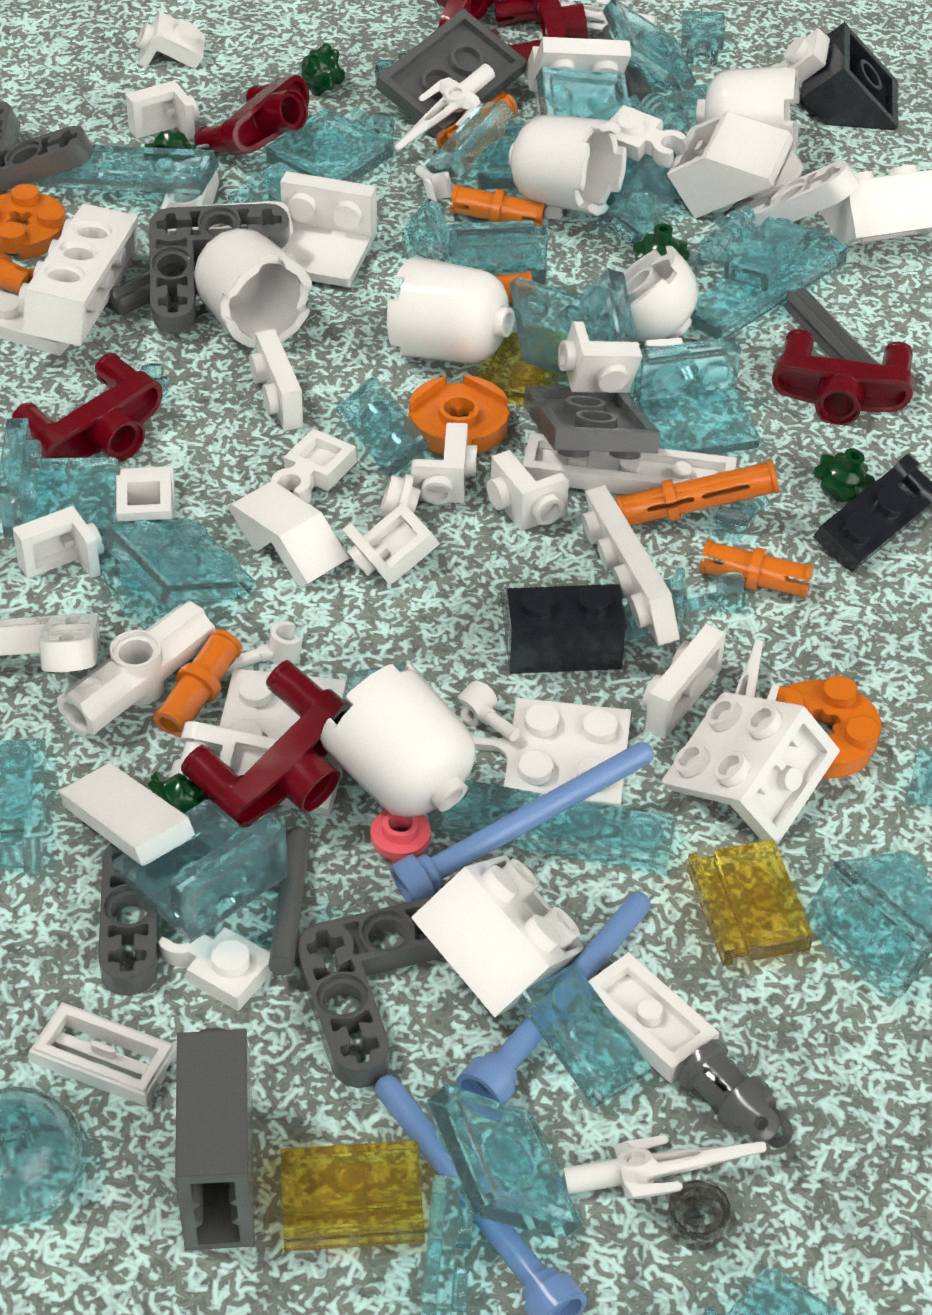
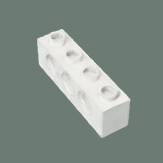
[17,203,138,346]

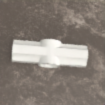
[57,600,215,738]

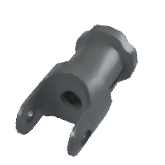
[678,1039,793,1149]

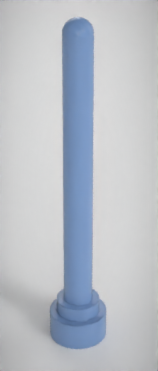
[389,742,654,902]
[456,892,651,1115]
[375,1075,587,1315]

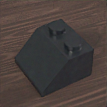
[801,22,898,130]
[501,584,626,674]

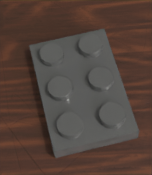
[375,8,528,138]
[523,385,660,460]

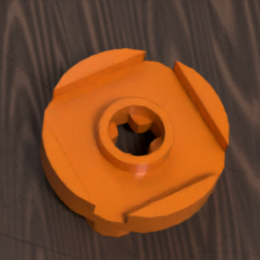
[0,184,66,259]
[408,375,510,455]
[776,676,882,779]

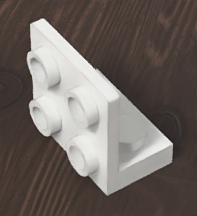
[280,171,377,287]
[662,692,840,845]

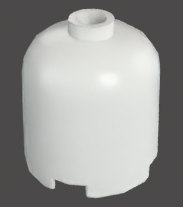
[696,66,800,153]
[509,115,627,216]
[194,228,312,348]
[387,256,514,364]
[320,663,476,818]

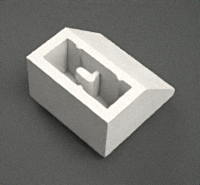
[667,111,794,219]
[820,165,932,246]
[411,855,585,1017]

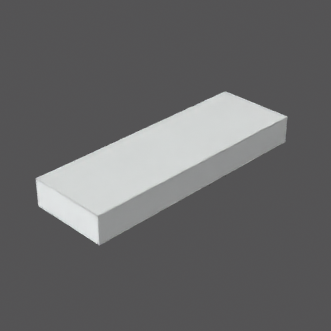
[58,762,195,866]

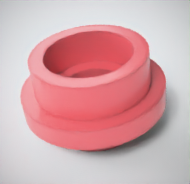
[370,810,431,862]

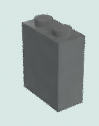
[175,1028,255,1251]

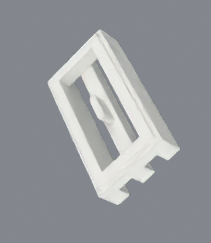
[29,1002,177,1107]

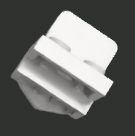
[525,37,631,121]

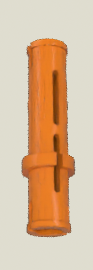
[616,459,780,526]

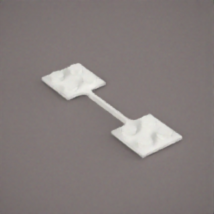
[213,668,631,806]

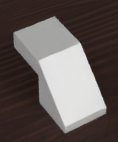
[116,466,175,522]
[228,481,350,588]

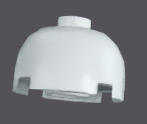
[600,246,699,343]

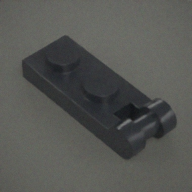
[813,453,932,572]

